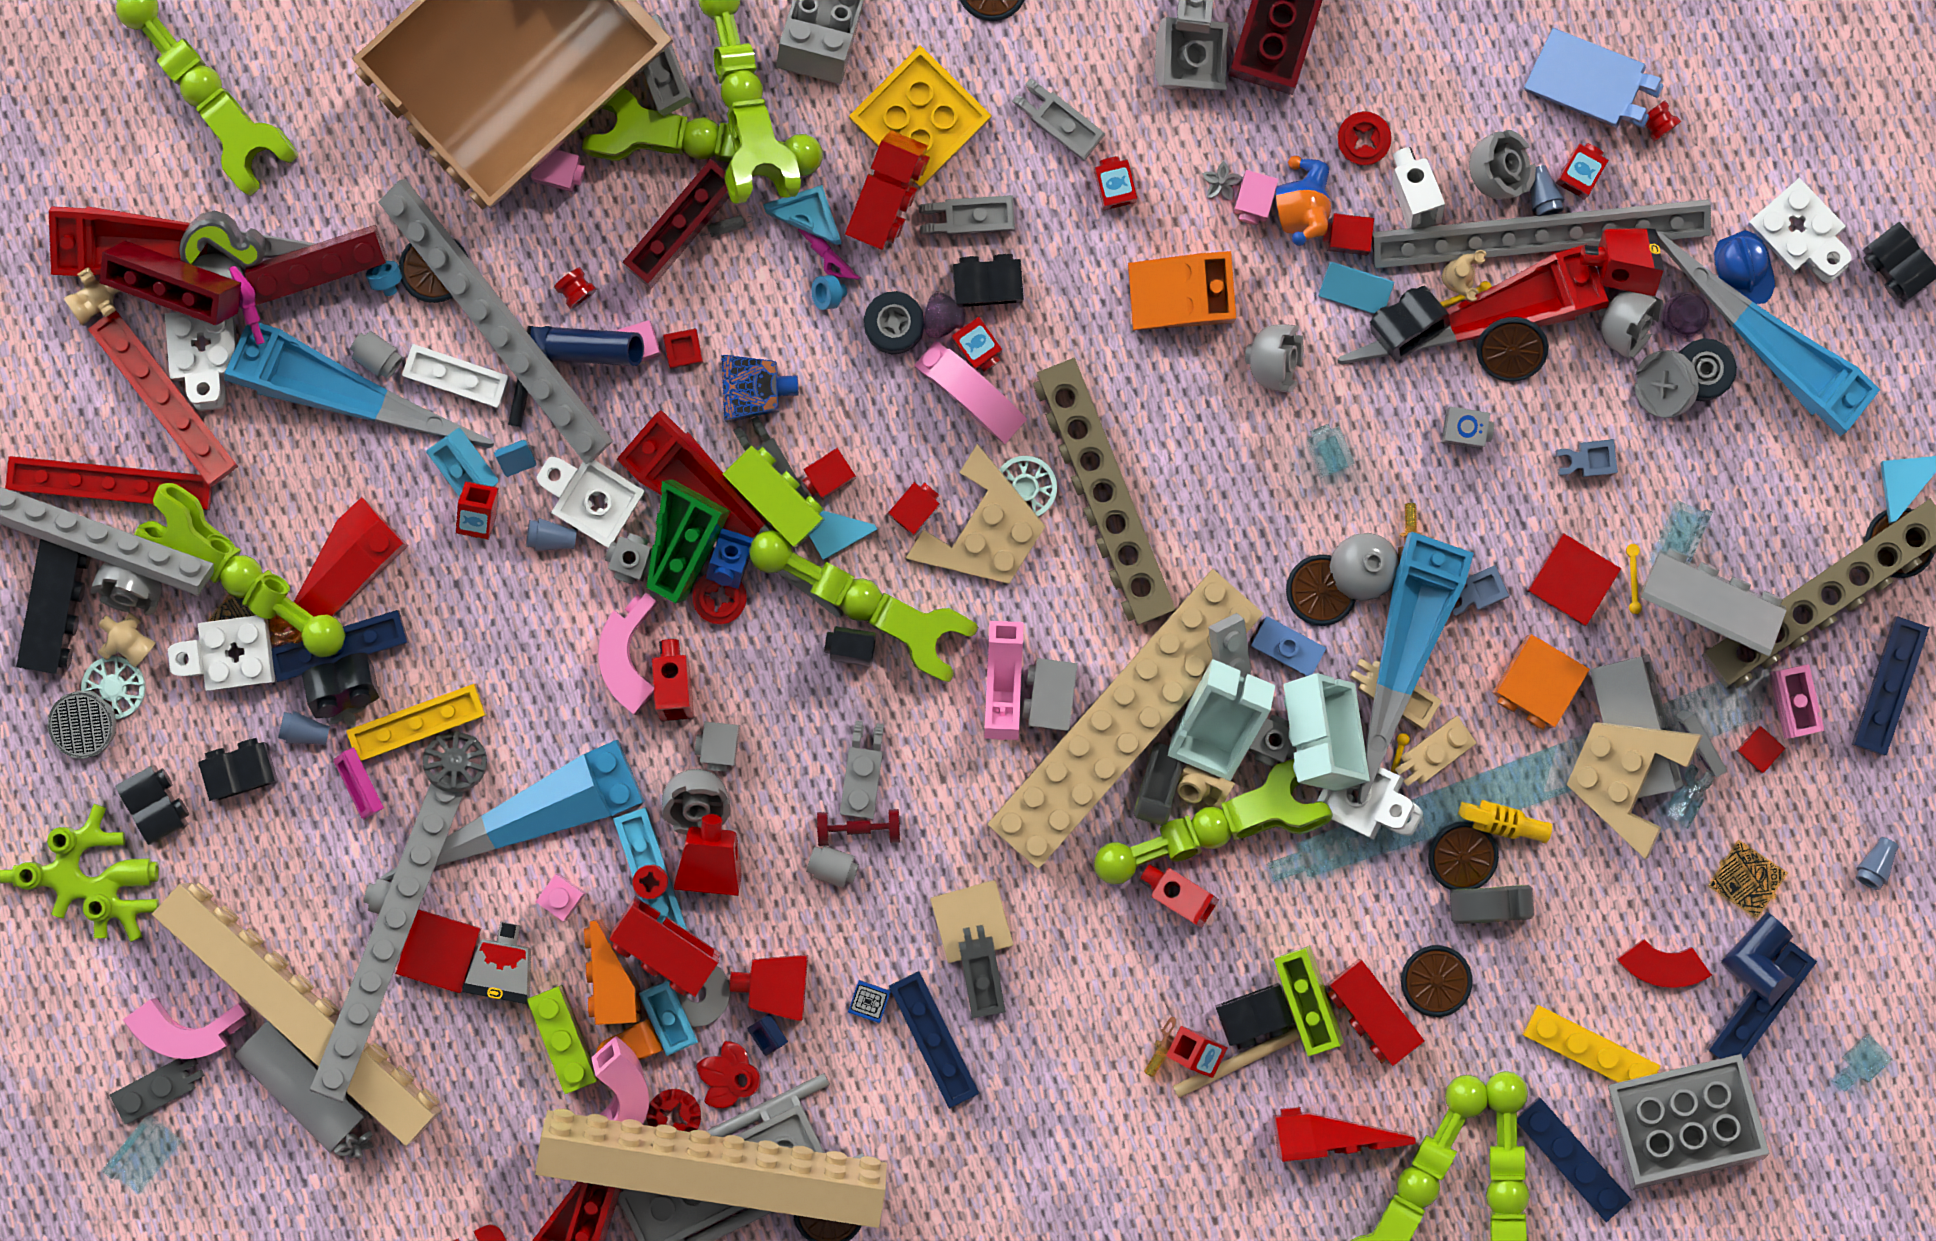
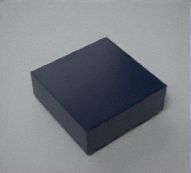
[747,1014,788,1056]

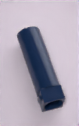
[530,326,644,366]

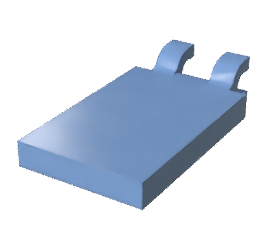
[1524,28,1664,129]

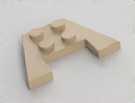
[905,443,1046,584]
[1567,722,1703,859]

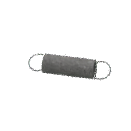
[699,215,753,237]

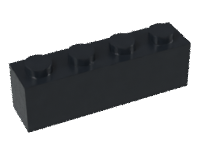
[16,539,91,675]

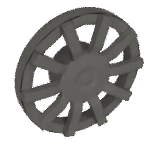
[423,731,487,792]

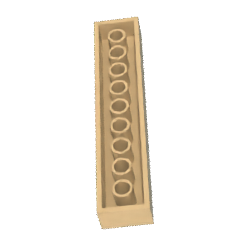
[987,569,1264,869]
[151,882,442,1146]
[535,1109,887,1228]

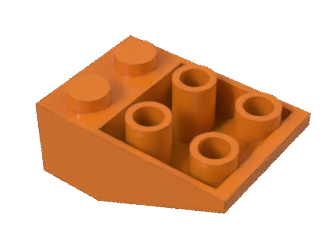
[1128,251,1236,331]
[584,919,642,1025]

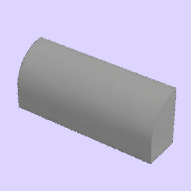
[1590,654,1683,799]
[234,1020,369,1153]

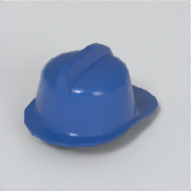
[1714,230,1775,304]

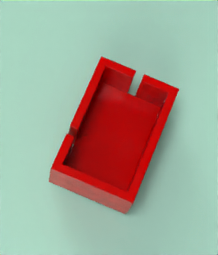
[845,130,930,250]
[609,896,720,997]

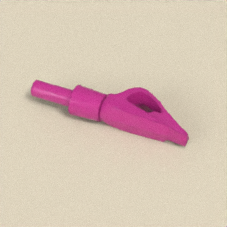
[798,228,861,280]
[229,266,265,345]

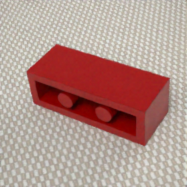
[1327,959,1425,1066]

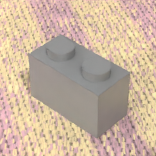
[1022,658,1078,731]

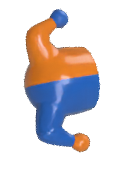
[1276,156,1331,246]

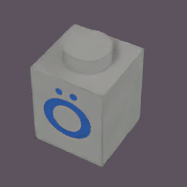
[1441,407,1494,449]

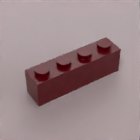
[622,159,730,289]
[245,224,387,306]
[99,241,241,326]

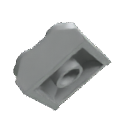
[1155,17,1229,91]

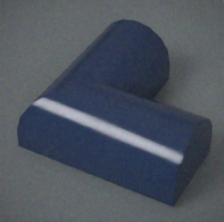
[1721,912,1795,1006]

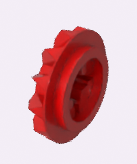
[1337,111,1392,166]
[692,574,747,624]
[646,1089,701,1132]

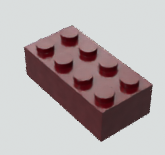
[1228,0,1323,95]

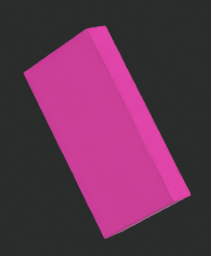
[333,747,384,820]

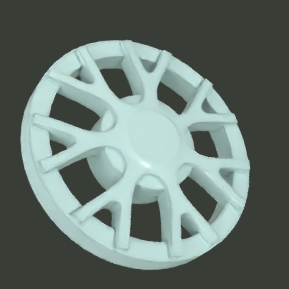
[999,456,1057,516]
[81,656,146,719]

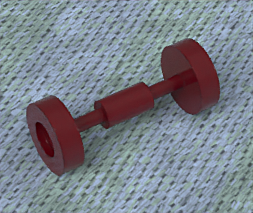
[817,809,900,846]

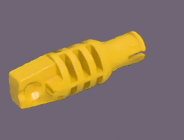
[1458,800,1552,844]

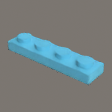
[613,807,688,931]

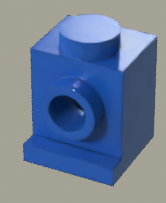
[706,528,754,589]

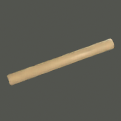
[1173,1027,1301,1098]

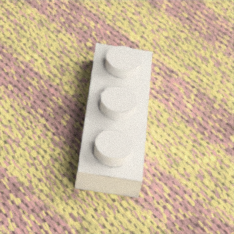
[402,344,510,409]

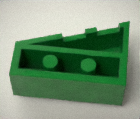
[646,479,731,604]

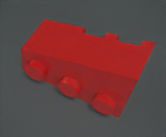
[532,1182,621,1241]

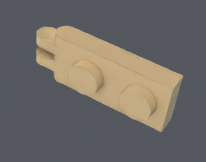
[1349,659,1442,731]
[1395,716,1476,786]

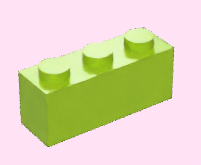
[723,445,825,548]
[1274,945,1344,1057]
[527,985,599,1094]

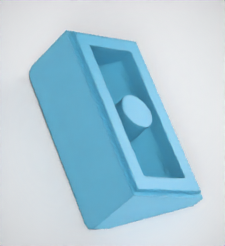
[1318,262,1395,314]
[426,428,499,497]
[639,980,698,1056]

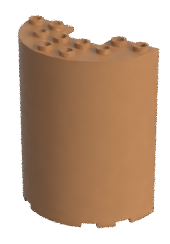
[352,0,673,210]

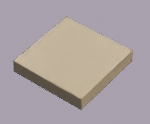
[930,880,1013,964]

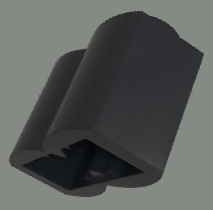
[1863,222,1936,303]
[952,254,1024,307]
[1370,285,1450,361]
[824,626,876,667]
[302,653,380,718]
[198,738,278,802]
[115,765,189,845]
[1215,983,1294,1049]

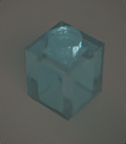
[1305,424,1355,479]

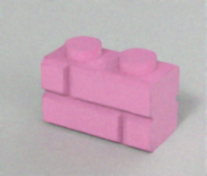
[1769,664,1825,739]

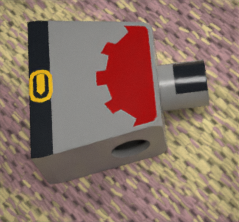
[462,922,531,1004]

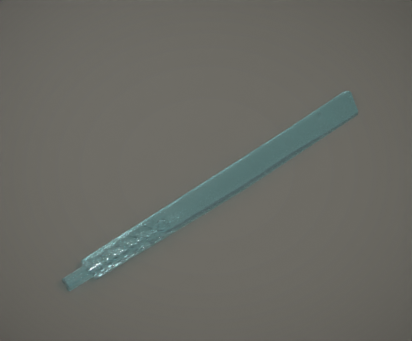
[1267,665,1772,882]

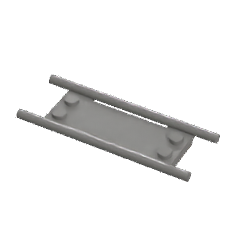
[618,1073,865,1241]

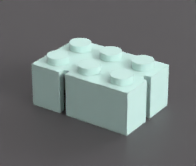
[1168,659,1275,781]
[1283,673,1370,791]

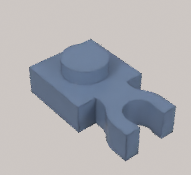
[1555,439,1618,477]
[1452,565,1510,617]

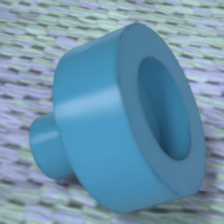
[366,261,402,296]
[811,275,847,310]

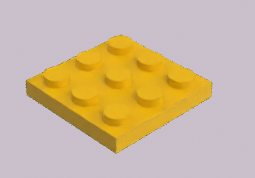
[849,45,992,189]

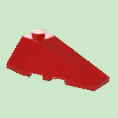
[294,497,409,617]
[1273,1106,1416,1162]

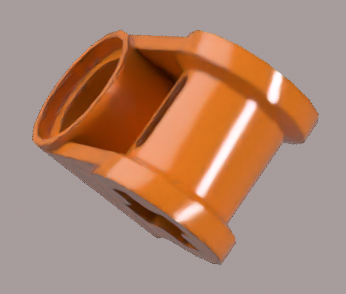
[596,1019,664,1060]

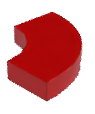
[1616,939,1712,988]

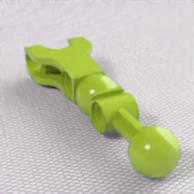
[116,0,298,196]
[698,0,801,204]
[581,89,823,176]
[134,483,345,657]
[749,530,979,682]
[1094,759,1333,885]
[1486,1071,1530,1241]
[1350,1075,1488,1241]

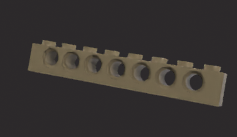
[1033,357,1176,626]
[1702,498,1936,689]

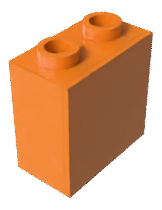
[1492,634,1590,730]

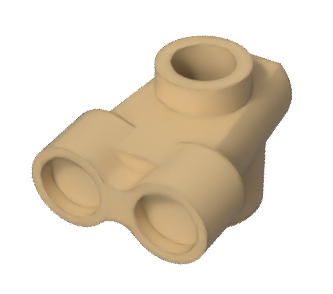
[1177,764,1235,809]

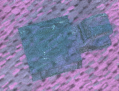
[1667,764,1714,829]
[1830,1034,1893,1092]

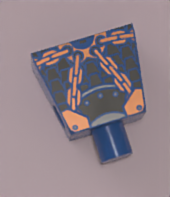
[721,355,799,422]

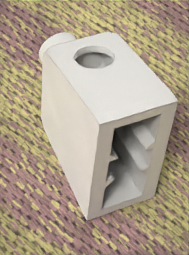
[1392,147,1445,228]

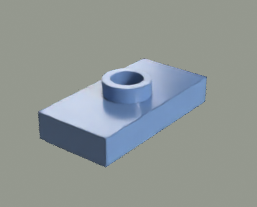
[1250,616,1326,676]

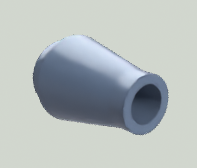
[1530,165,1565,216]
[526,518,577,551]
[278,710,330,746]
[1856,837,1899,890]

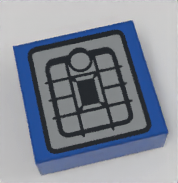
[848,980,891,1023]

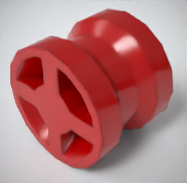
[1645,100,1681,142]
[554,267,597,309]
[632,864,668,899]

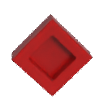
[663,328,703,369]
[1736,725,1786,774]

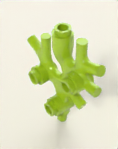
[0,803,159,942]

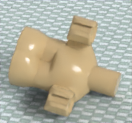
[1441,250,1487,303]
[64,268,120,325]
[97,613,156,668]

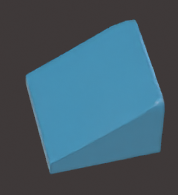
[494,439,536,477]

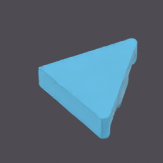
[763,185,842,245]
[1880,456,1936,524]
[809,510,878,560]

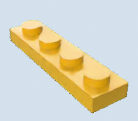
[346,684,487,762]
[1522,1005,1661,1083]

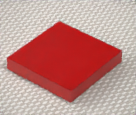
[1527,533,1622,626]
[395,909,482,994]

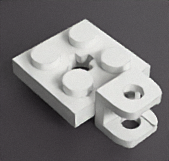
[1748,177,1851,283]
[165,312,237,411]
[537,457,645,548]
[168,615,275,691]
[1317,767,1423,840]

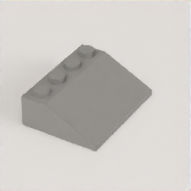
[1641,548,1787,656]
[1608,1054,1770,1191]

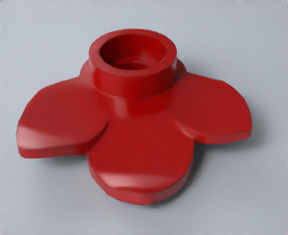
[696,1041,761,1108]

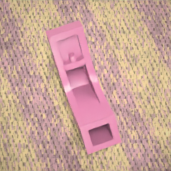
[914,341,1027,444]
[598,593,659,715]
[984,621,1024,740]
[123,998,251,1059]
[591,1036,649,1125]

